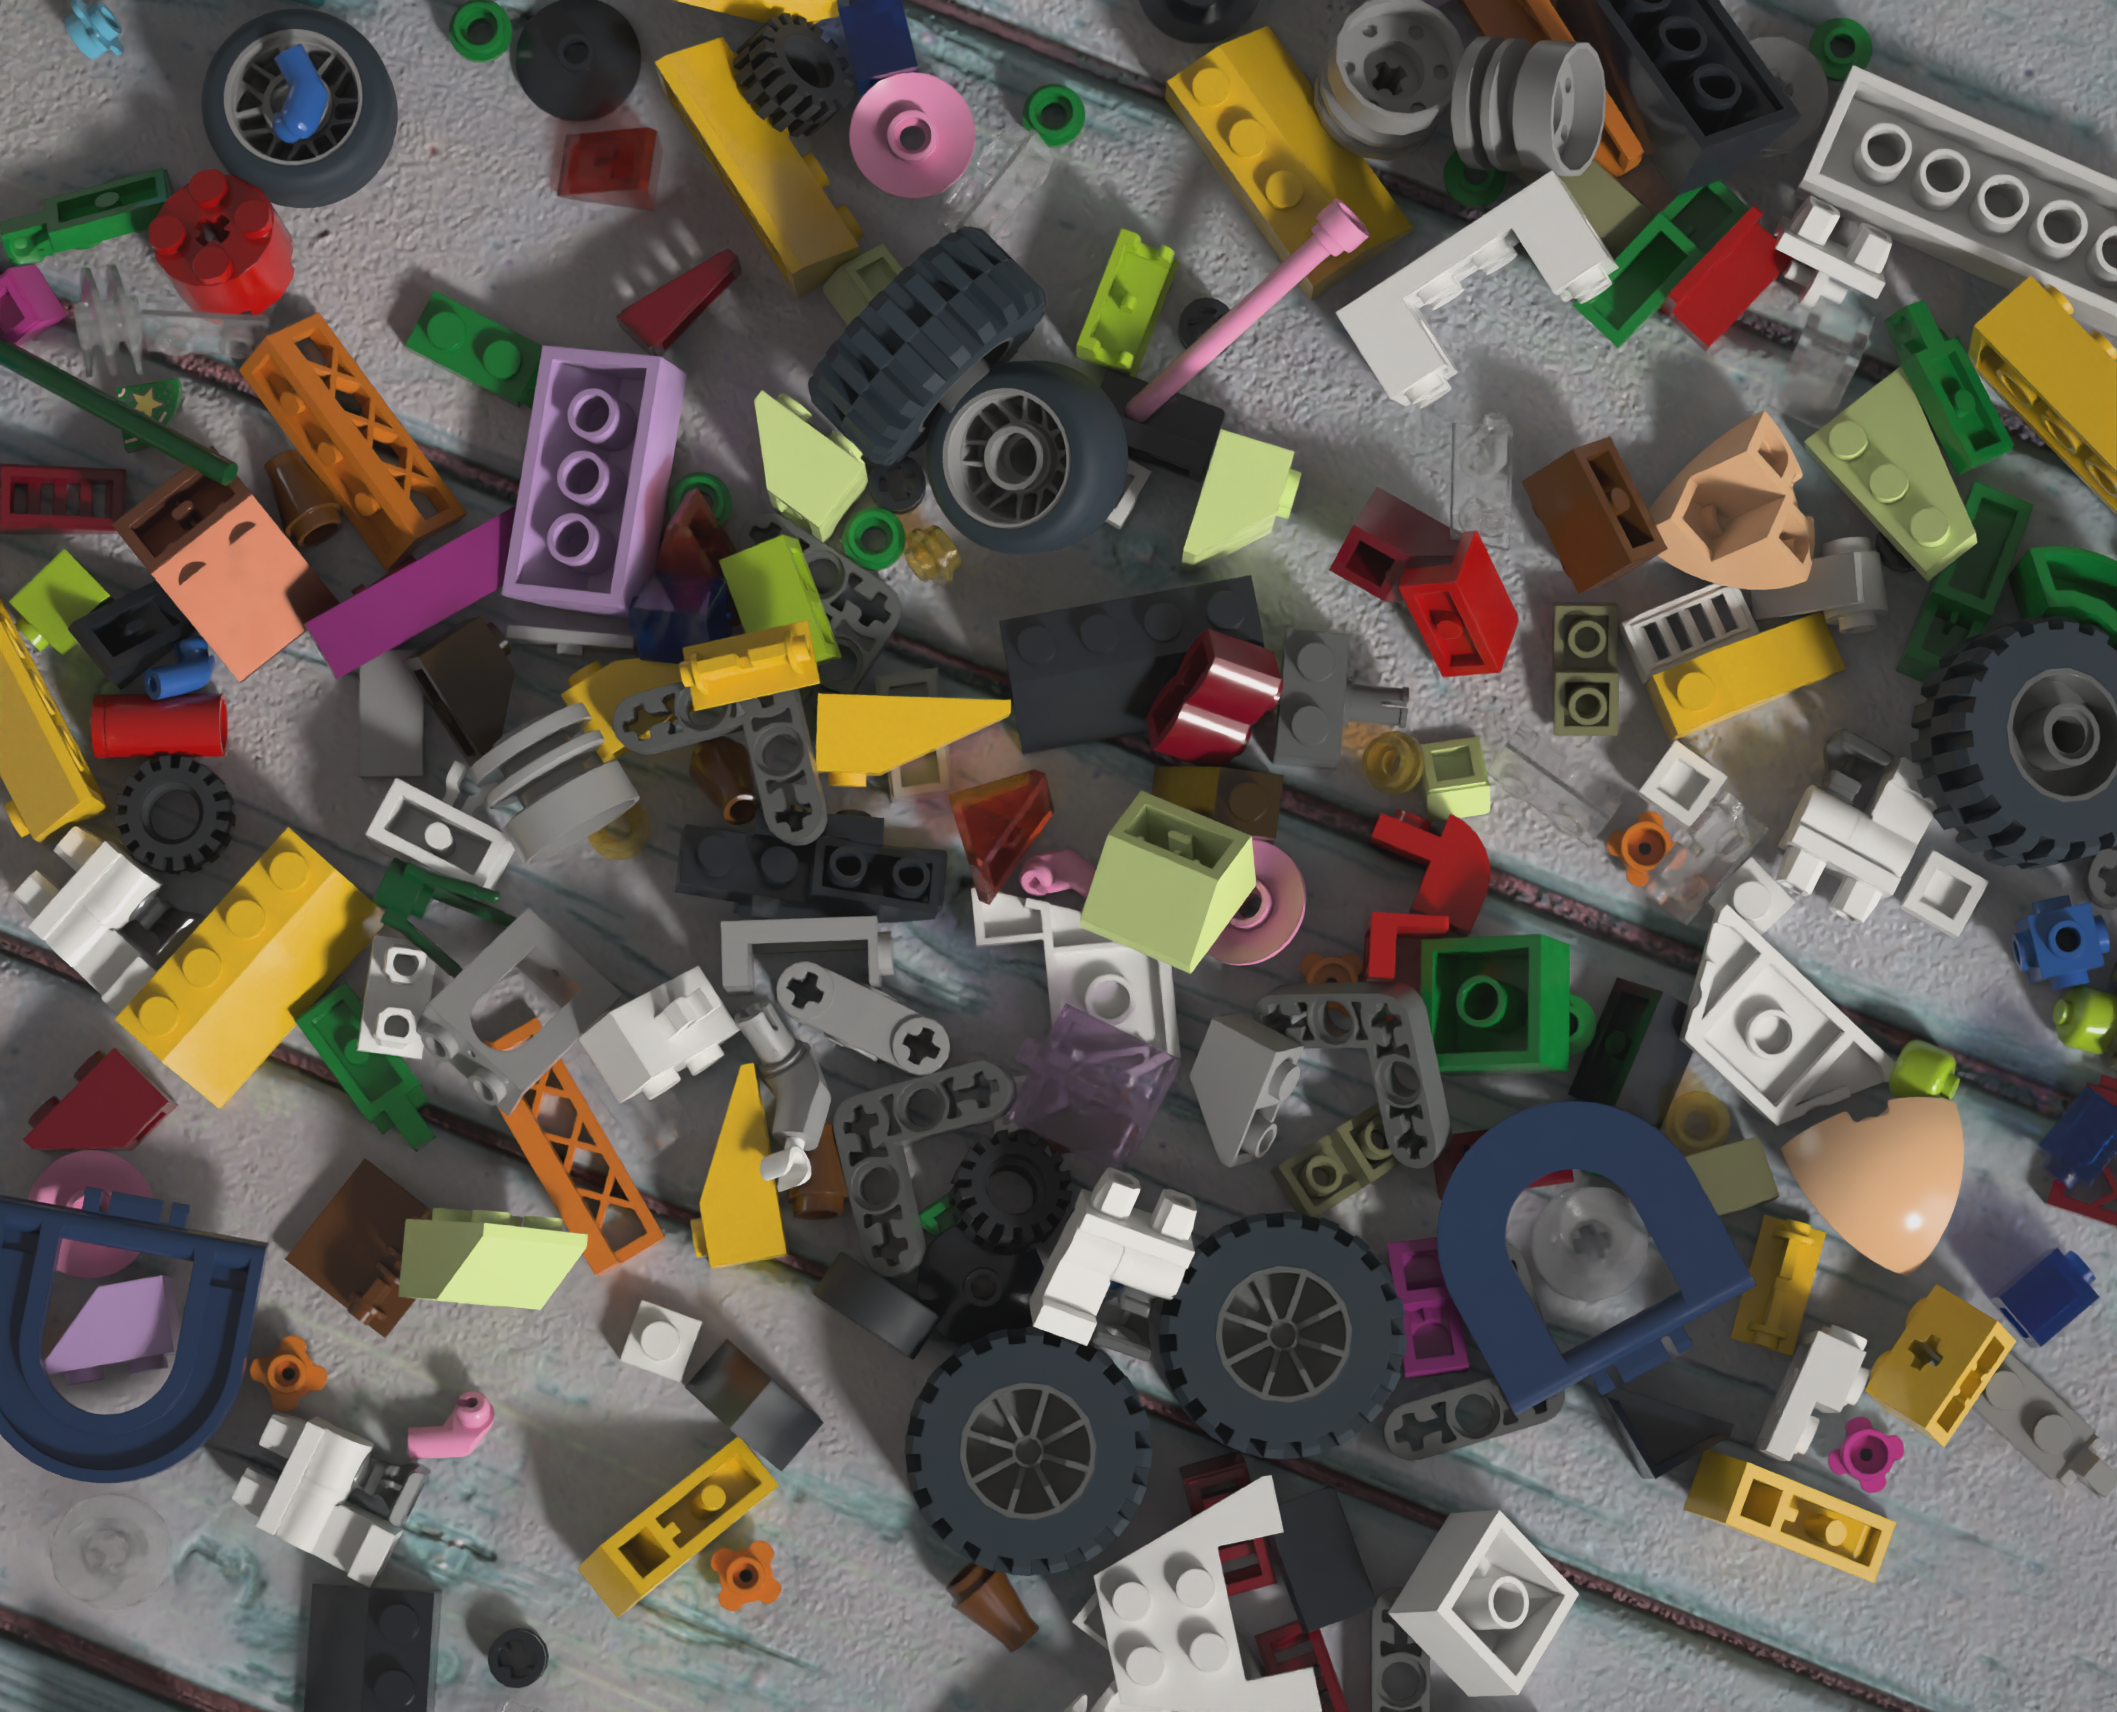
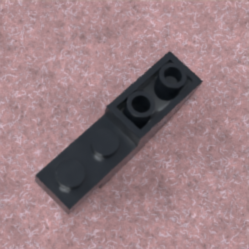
[675,824,942,923]

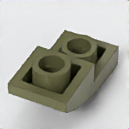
[1515,158,1656,260]
[1552,602,1619,736]
[1270,1103,1402,1218]
[1643,1136,1780,1238]

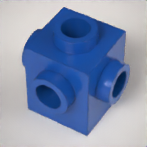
[2011,895,2110,991]

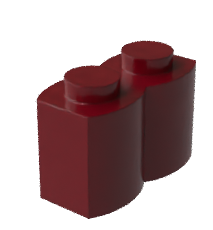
[1146,628,1283,767]

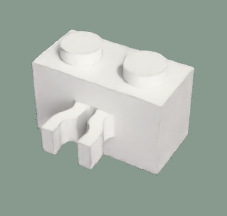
[366,760,515,904]
[578,965,740,1103]

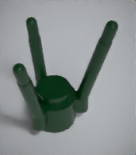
[372,857,517,978]

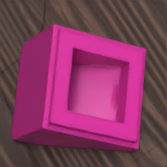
[0,264,66,346]

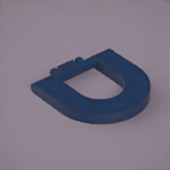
[1437,1100,1757,1415]
[0,1187,269,1484]

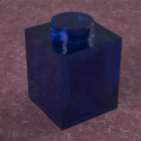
[838,0,919,95]
[628,572,733,664]
[2037,1085,2117,1191]
[1989,1247,2100,1348]

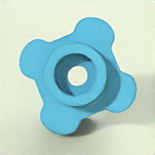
[64,0,124,60]

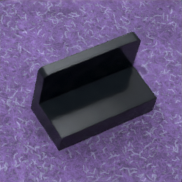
[1100,369,1225,483]
[1568,977,1693,1130]

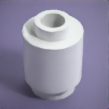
[1821,537,1889,634]

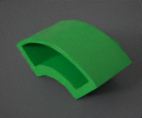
[2008,546,2117,645]

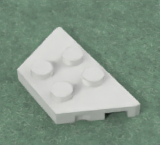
[1679,904,1896,1126]

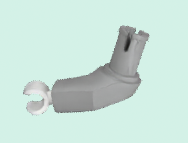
[733,997,832,1192]

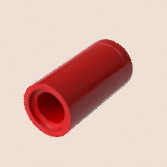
[91,693,228,758]

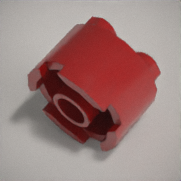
[148,169,295,322]

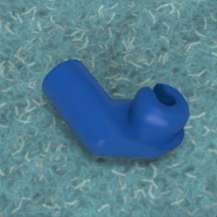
[272,44,328,143]
[144,636,216,700]

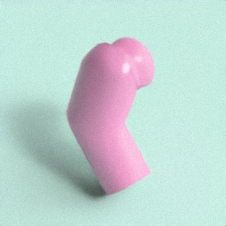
[1019,848,1097,899]
[408,1390,495,1459]

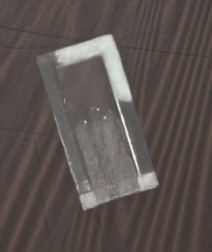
[1767,295,1876,429]

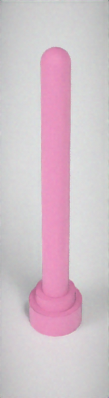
[1125,198,1370,423]

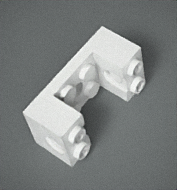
[1336,170,1619,409]

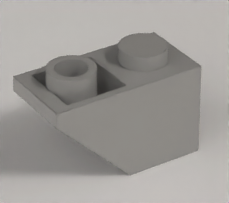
[1189,1012,1304,1168]

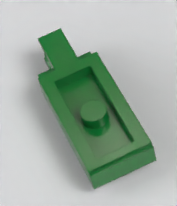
[0,167,174,266]
[405,291,542,409]
[1884,299,2014,476]
[294,982,436,1152]

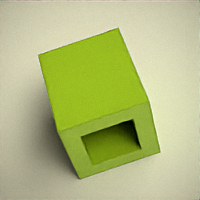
[9,549,115,656]

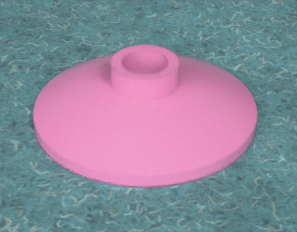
[849,72,976,199]
[1206,840,1307,966]
[28,1150,153,1279]

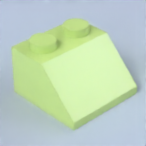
[1180,429,1302,574]

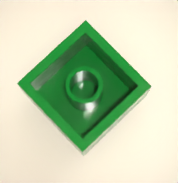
[1420,934,1570,1077]

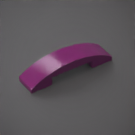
[304,505,516,680]

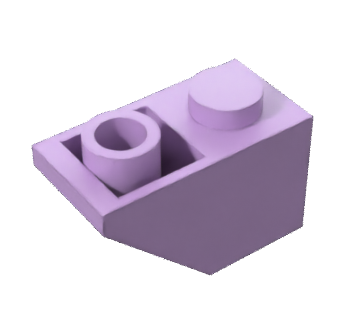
[44,1275,180,1386]

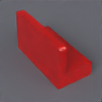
[1660,205,1795,352]
[1398,531,1519,677]
[1362,912,1449,982]

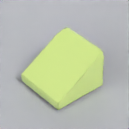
[822,243,903,326]
[1416,736,1490,822]

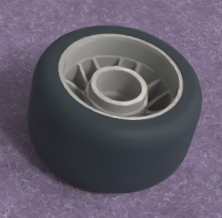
[201,9,398,208]
[926,360,1128,554]

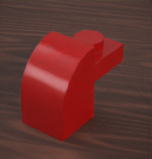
[1368,809,1490,937]

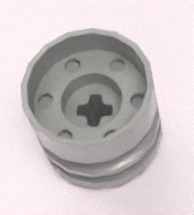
[1314,0,1465,161]
[1451,36,1606,177]
[468,702,640,867]

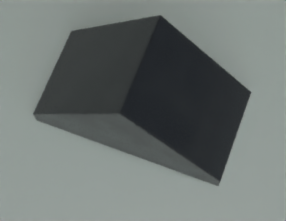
[67,580,196,690]
[685,1339,824,1472]

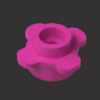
[1828,1417,1904,1493]

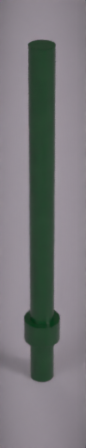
[0,331,238,486]

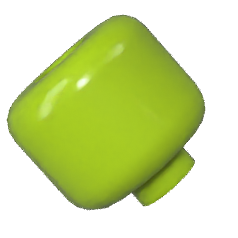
[2053,986,2117,1054]
[1889,1039,1960,1100]

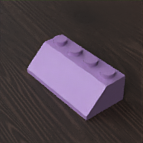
[502,345,687,621]

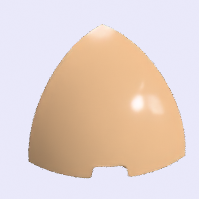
[1648,410,1815,590]
[1780,1097,1964,1277]

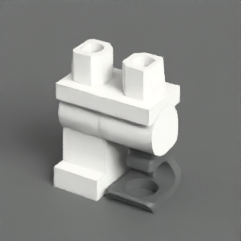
[1776,728,1937,925]
[13,826,206,1015]
[1029,1167,1197,1362]
[232,1412,431,1588]

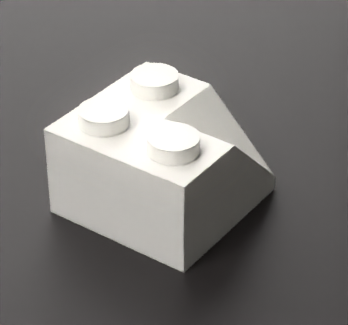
[1388,1510,1579,1697]

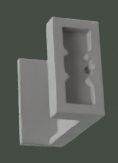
[416,908,623,1116]
[721,916,894,996]

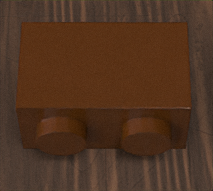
[1521,436,1668,594]

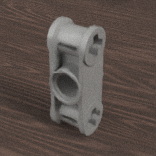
[776,961,951,1078]

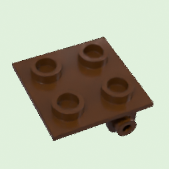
[285,1158,433,1339]

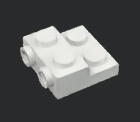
[1751,1325,1869,1461]

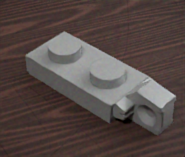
[1971,1353,2117,1499]

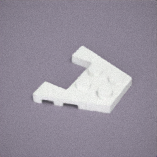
[971,887,1181,1135]
[1094,1474,1322,1712]

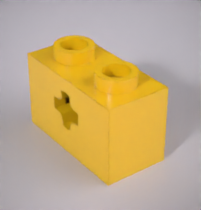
[1864,1284,2016,1447]

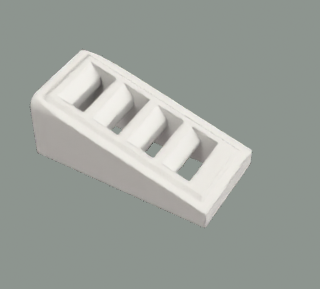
[1618,583,1760,686]

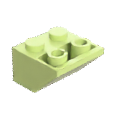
[754,390,869,544]
[1080,790,1256,974]
[398,1208,588,1310]

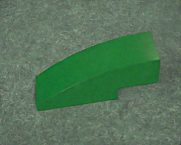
[1572,181,1750,349]
[1895,481,2034,683]

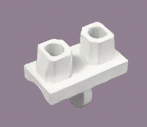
[1774,195,1892,310]
[356,935,439,1060]

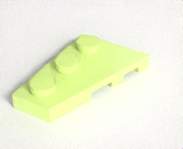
[1804,366,1977,582]

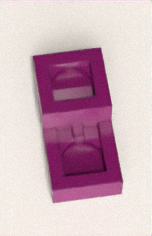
[1387,1237,1469,1380]

